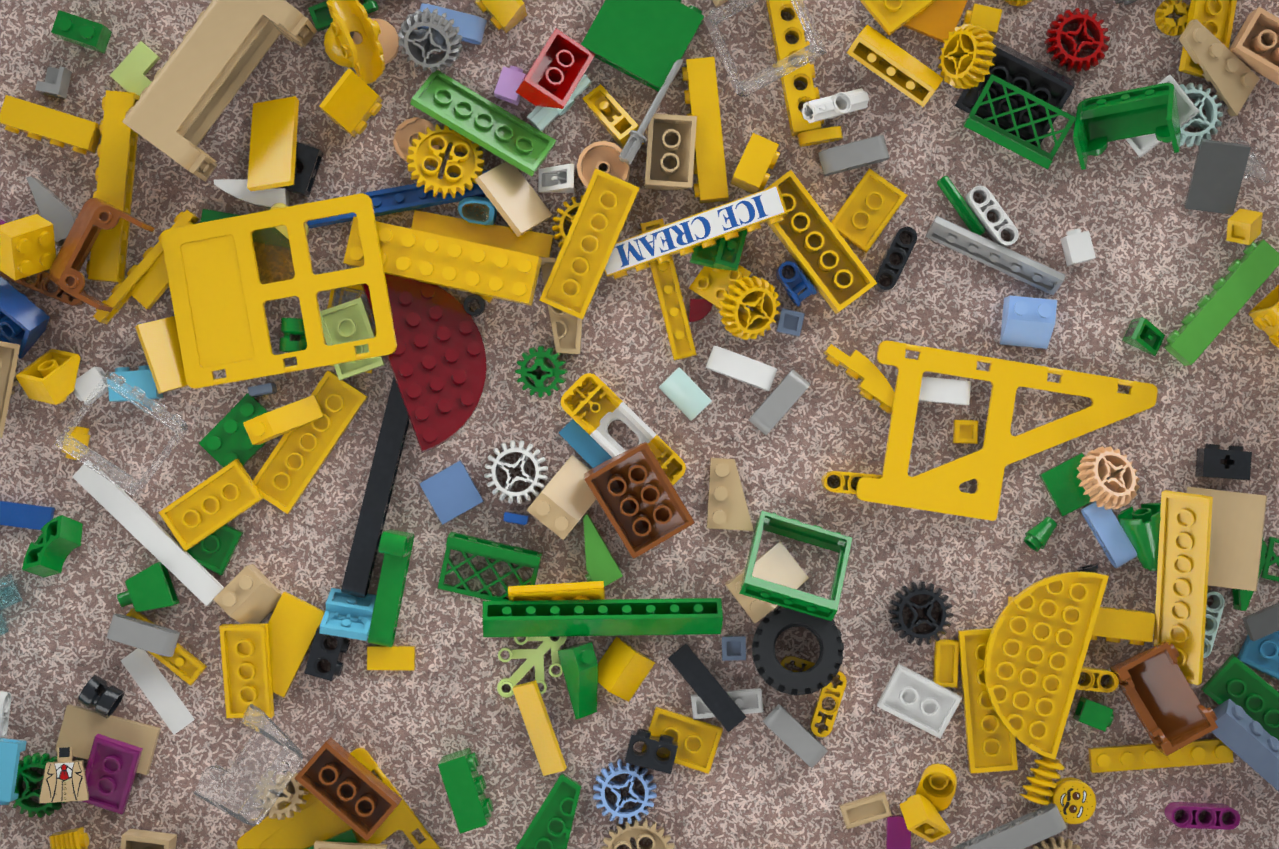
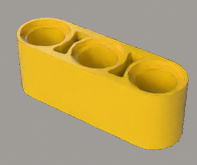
[821,471,882,494]
[1076,667,1119,693]

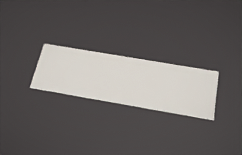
[121,648,195,735]

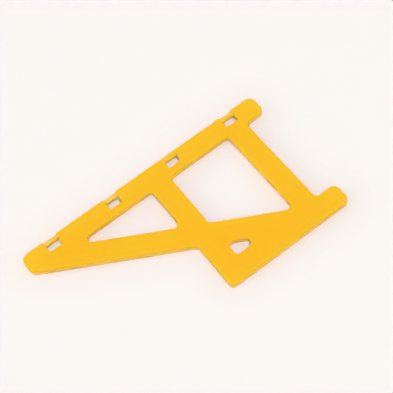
[856,340,1158,521]

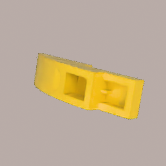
[824,344,895,414]

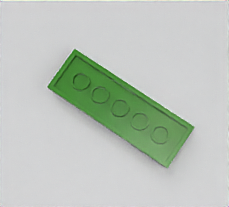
[410,70,556,176]

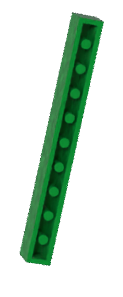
[482,598,723,637]

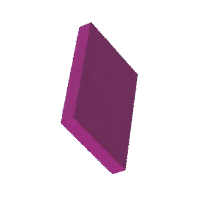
[82,734,143,815]

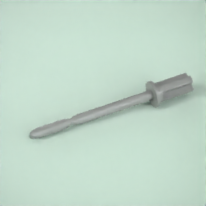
[619,59,683,165]

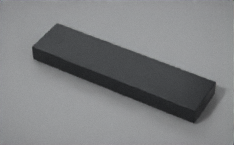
[668,643,746,732]

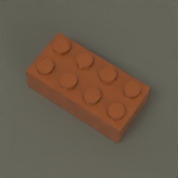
[294,737,402,841]

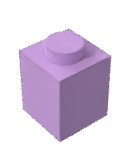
[494,66,526,105]

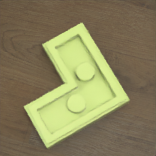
[110,41,160,96]

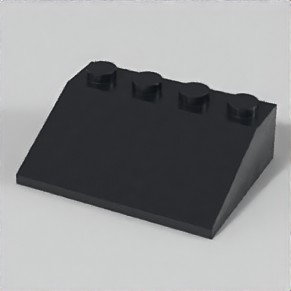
[955,39,1075,147]

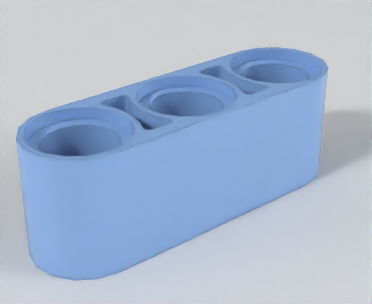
[417,3,487,45]
[1081,501,1137,568]

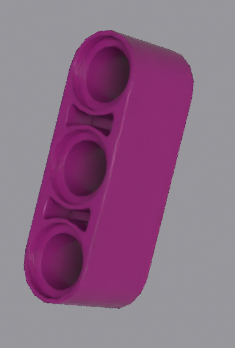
[1164,802,1241,830]

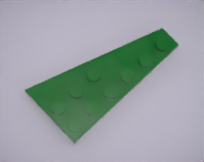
[515,773,582,849]

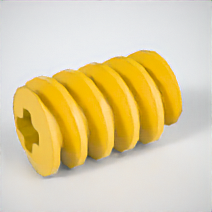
[1019,754,1065,805]

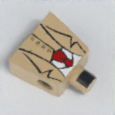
[39,747,89,803]

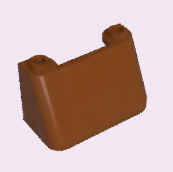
[1110,642,1218,756]

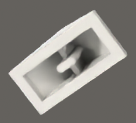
[538,164,575,193]

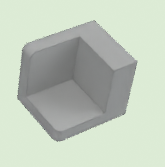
[35,67,72,99]

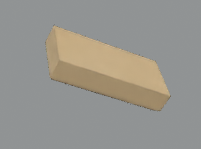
[839,792,892,829]

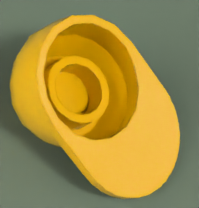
[915,763,957,812]

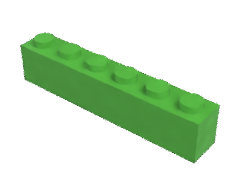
[1163,239,1279,366]

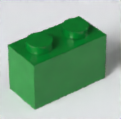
[51,10,112,54]

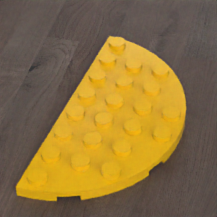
[984,571,1109,760]

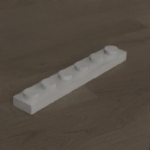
[926,216,1065,295]

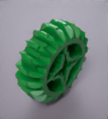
[12,753,65,818]

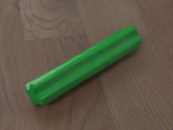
[937,176,985,235]

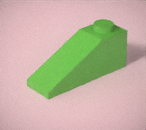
[583,514,623,587]

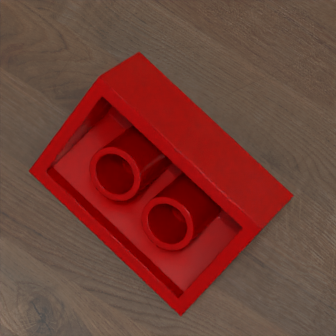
[516,28,595,109]

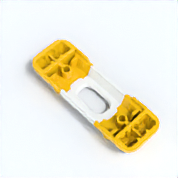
[561,373,686,485]

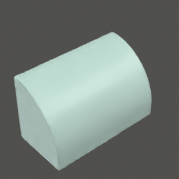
[659,367,712,421]

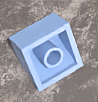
[1000,296,1057,349]

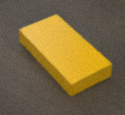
[933,639,959,688]
[367,646,415,671]

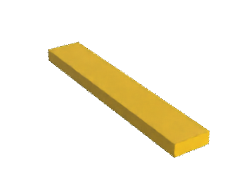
[411,210,553,258]
[640,218,697,361]

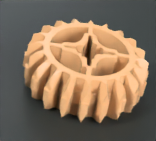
[1077,446,1140,510]

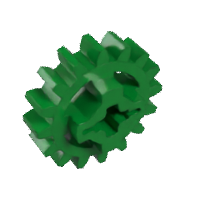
[515,345,567,398]

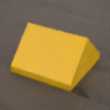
[598,636,655,702]

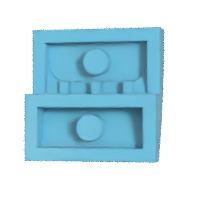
[320,588,376,641]

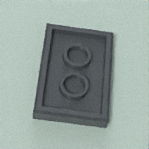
[1184,139,1251,215]

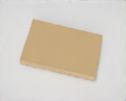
[475,162,553,237]

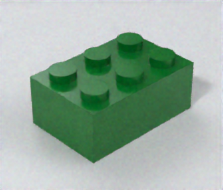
[438,748,494,834]

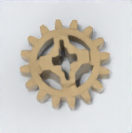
[255,767,308,820]

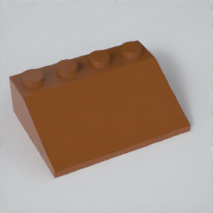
[584,442,695,559]

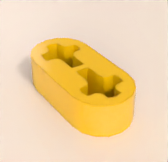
[797,126,843,147]

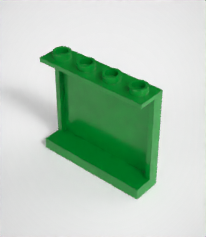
[581,0,704,92]

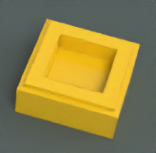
[953,420,978,444]

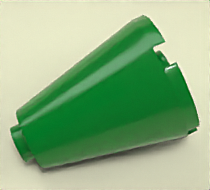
[1118,503,1161,571]

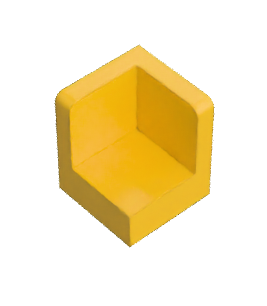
[1226,209,1263,245]

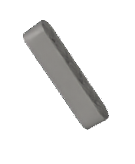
[952,804,1067,849]

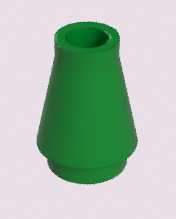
[1023,516,1058,552]

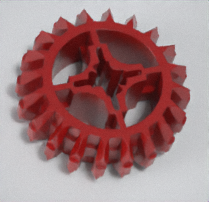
[1045,8,1110,73]

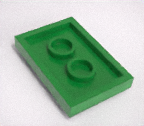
[199,393,269,468]

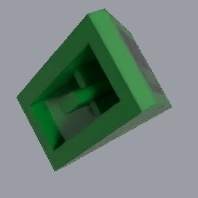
[1122,317,1165,356]

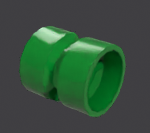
[279,318,307,353]

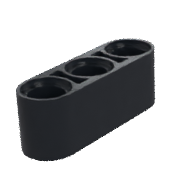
[873,226,917,292]

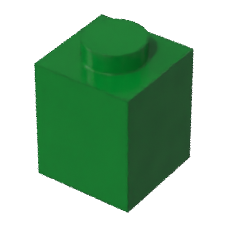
[1073,696,1114,732]

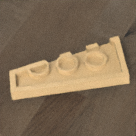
[1179,19,1260,117]
[540,257,583,355]

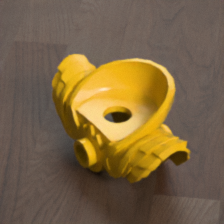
[324,0,385,84]

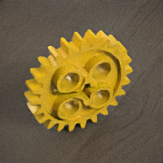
[406,124,484,199]

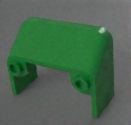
[1073,83,1181,170]

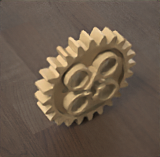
[600,817,675,849]

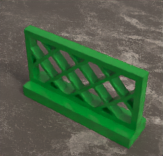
[963,74,1076,170]
[437,531,543,601]

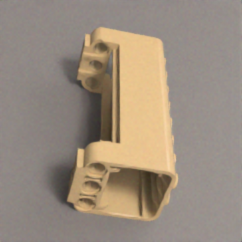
[122,0,317,182]

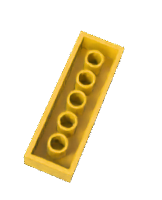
[764,170,877,314]

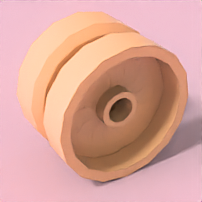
[577,141,631,189]

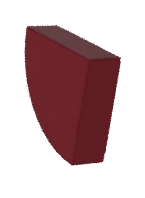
[689,299,713,323]

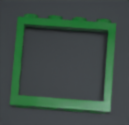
[739,511,852,621]

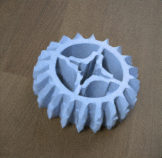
[593,759,657,824]

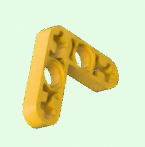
[780,655,847,737]

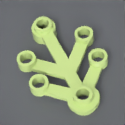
[497,636,567,698]

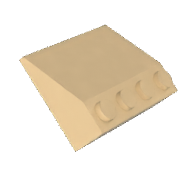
[1186,487,1267,591]

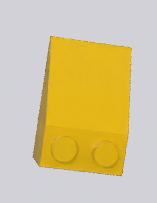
[319,68,383,137]

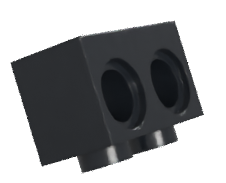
[304,626,350,681]
[624,728,678,774]

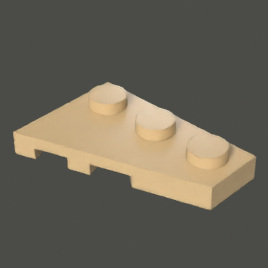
[707,458,754,531]

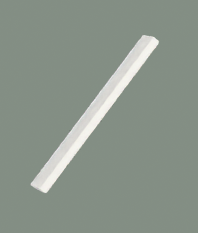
[72,459,224,606]

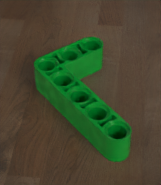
[368,529,414,647]

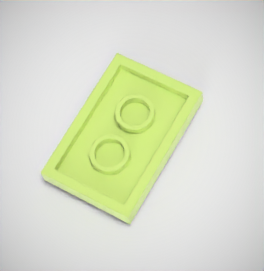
[320,297,385,380]

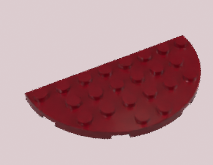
[361,274,487,453]

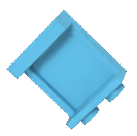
[0,738,27,805]

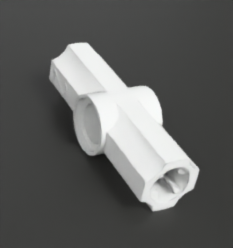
[802,88,869,123]

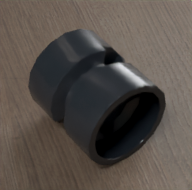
[78,675,125,719]

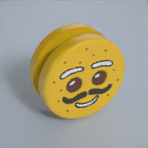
[1048,777,1096,824]

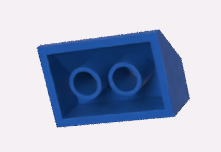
[0,277,50,359]

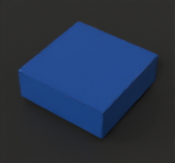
[503,511,530,525]

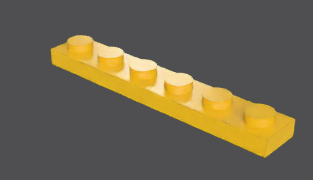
[93,210,200,324]
[1088,738,1234,773]

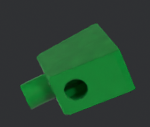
[117,562,180,612]

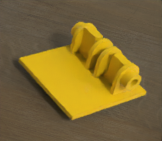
[689,265,751,310]

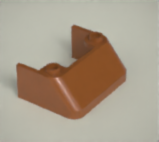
[49,198,155,312]

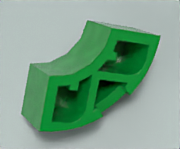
[22,515,83,578]

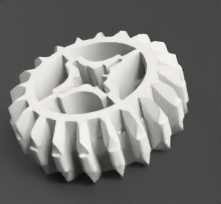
[484,440,548,504]

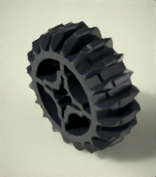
[888,581,953,646]

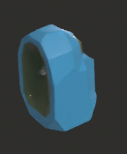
[458,196,498,225]

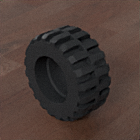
[752,606,844,695]

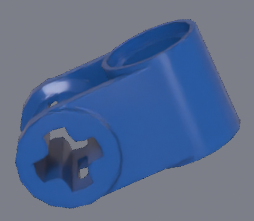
[776,261,817,307]

